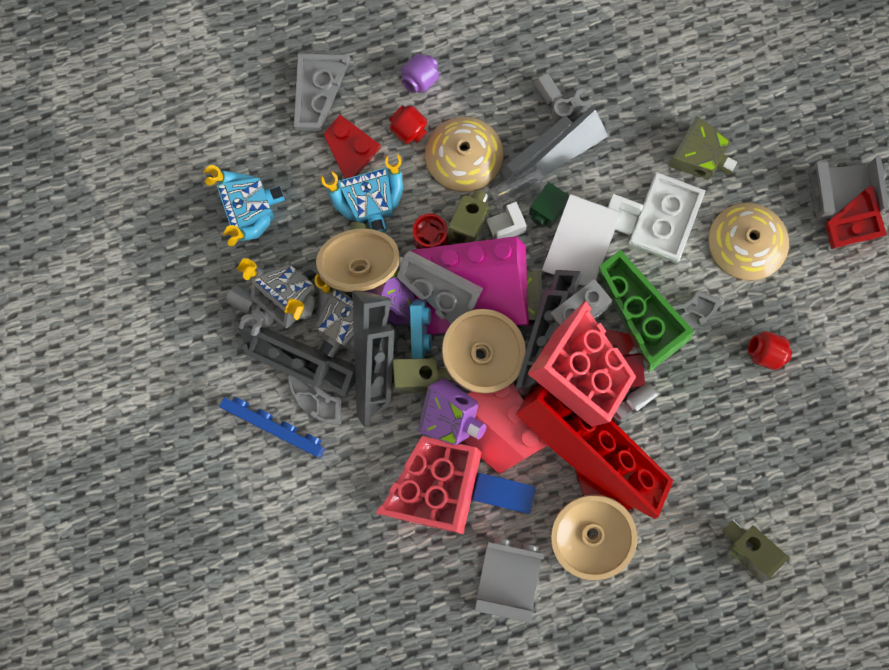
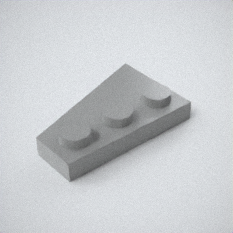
[294,54,350,131]
[397,250,483,324]

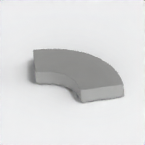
[671,290,722,329]
[287,374,342,426]

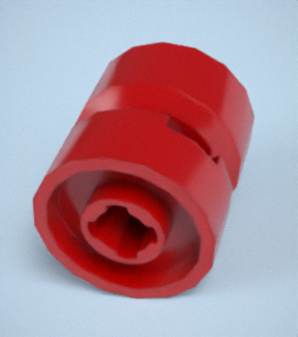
[413,213,447,249]

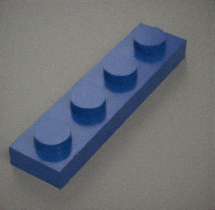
[219,396,325,459]

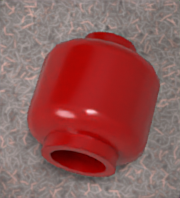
[389,105,427,144]
[748,331,792,370]

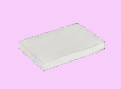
[628,172,706,264]
[542,194,622,286]

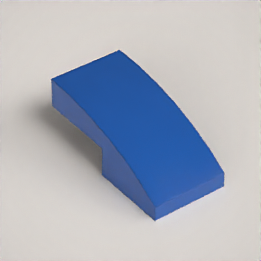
[471,473,536,514]

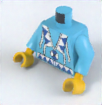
[320,153,403,233]
[203,165,285,246]

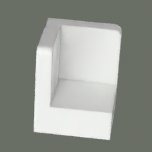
[608,194,643,235]
[487,202,527,239]

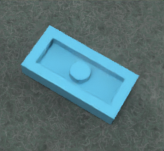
[410,299,432,359]

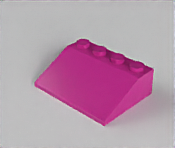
[412,236,529,335]

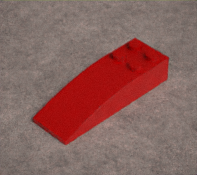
[516,383,674,519]

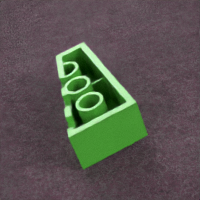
[599,250,694,373]

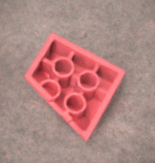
[528,301,636,427]
[463,382,548,474]
[376,436,482,535]

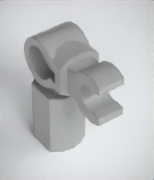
[534,73,593,122]
[226,285,274,336]
[612,382,658,425]

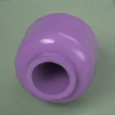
[401,54,439,93]

